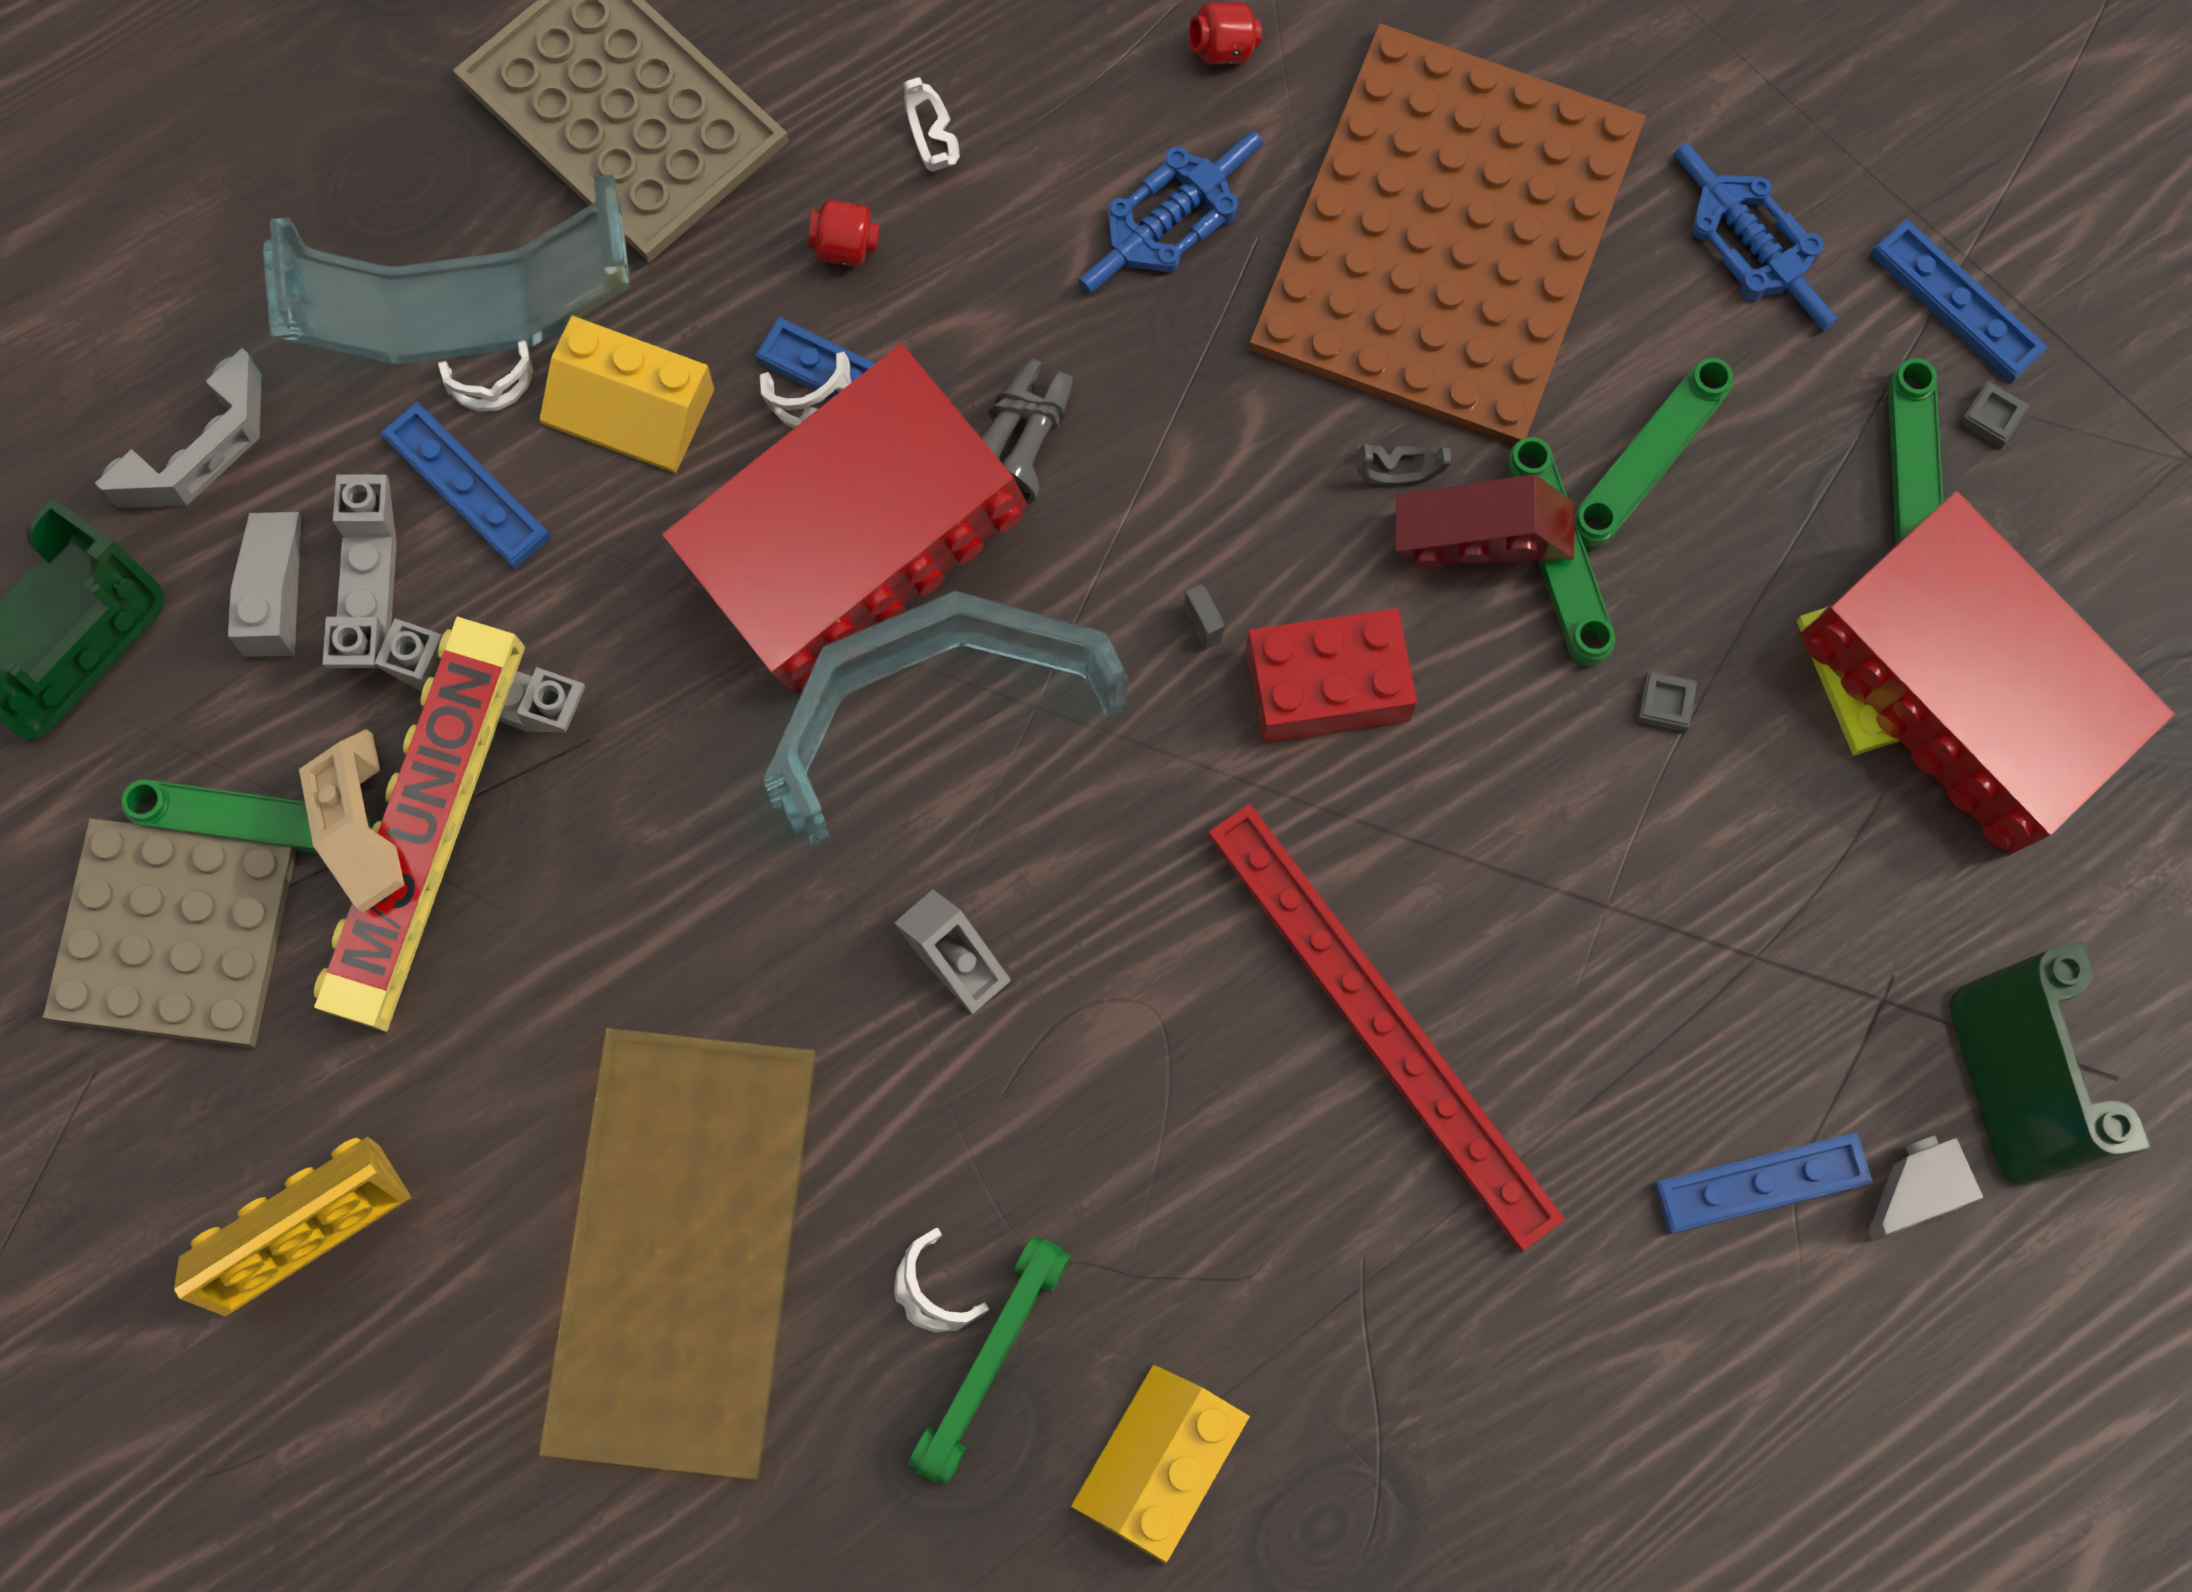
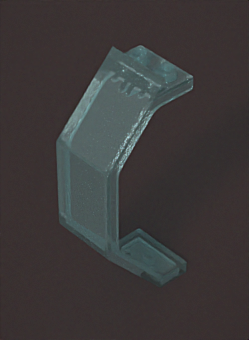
[263,175,631,364]
[763,591,1128,846]

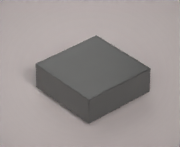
[1959,381,2030,449]
[1184,584,1225,650]
[1636,671,1697,733]

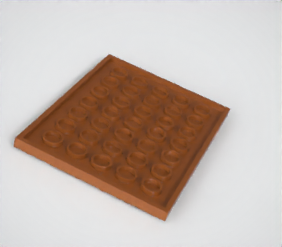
[1249,23,1646,446]

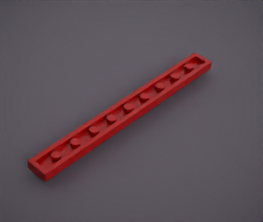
[1208,803,1566,1253]

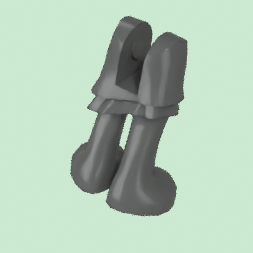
[981,357,1073,504]

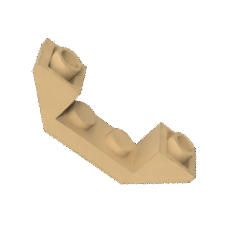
[299,729,404,912]

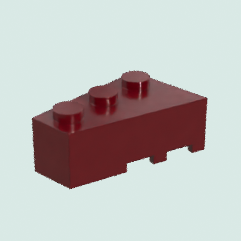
[1395,474,1574,569]

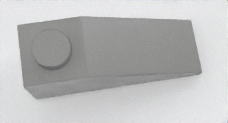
[228,512,302,657]

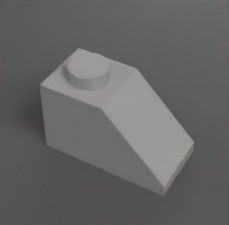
[894,889,1011,1014]
[1868,1136,1984,1241]

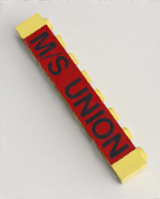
[314,617,525,1032]

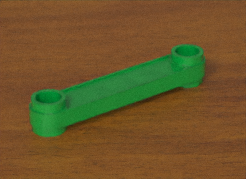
[1574,358,1733,549]
[1888,358,1943,544]
[1506,437,1616,667]
[122,780,373,854]
[908,1235,1071,1487]

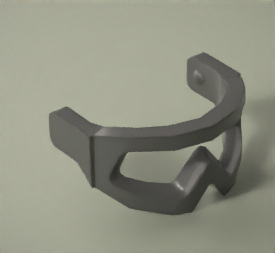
[1355,444,1451,486]

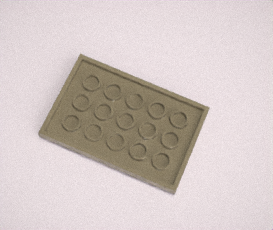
[453,0,789,263]

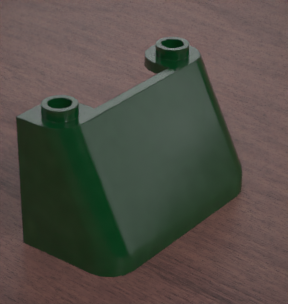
[0,497,165,739]
[1949,941,2150,1185]

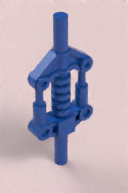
[1078,131,1263,294]
[1673,142,1839,332]

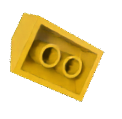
[539,316,714,474]
[1071,1364,1250,1564]

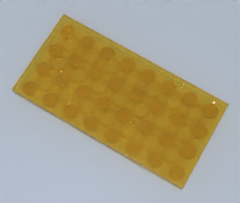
[539,1028,816,1480]

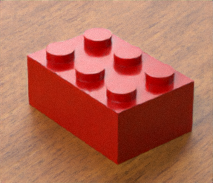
[1245,608,1417,744]

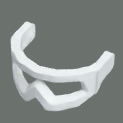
[904,78,960,172]
[438,340,534,412]
[760,352,852,429]
[894,1228,990,1333]

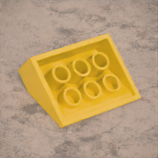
[174,1137,412,1317]

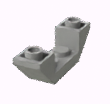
[95,348,262,508]
[323,475,397,668]
[374,618,585,733]

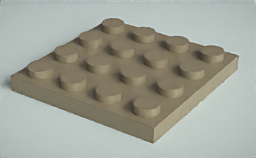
[43,818,297,1048]

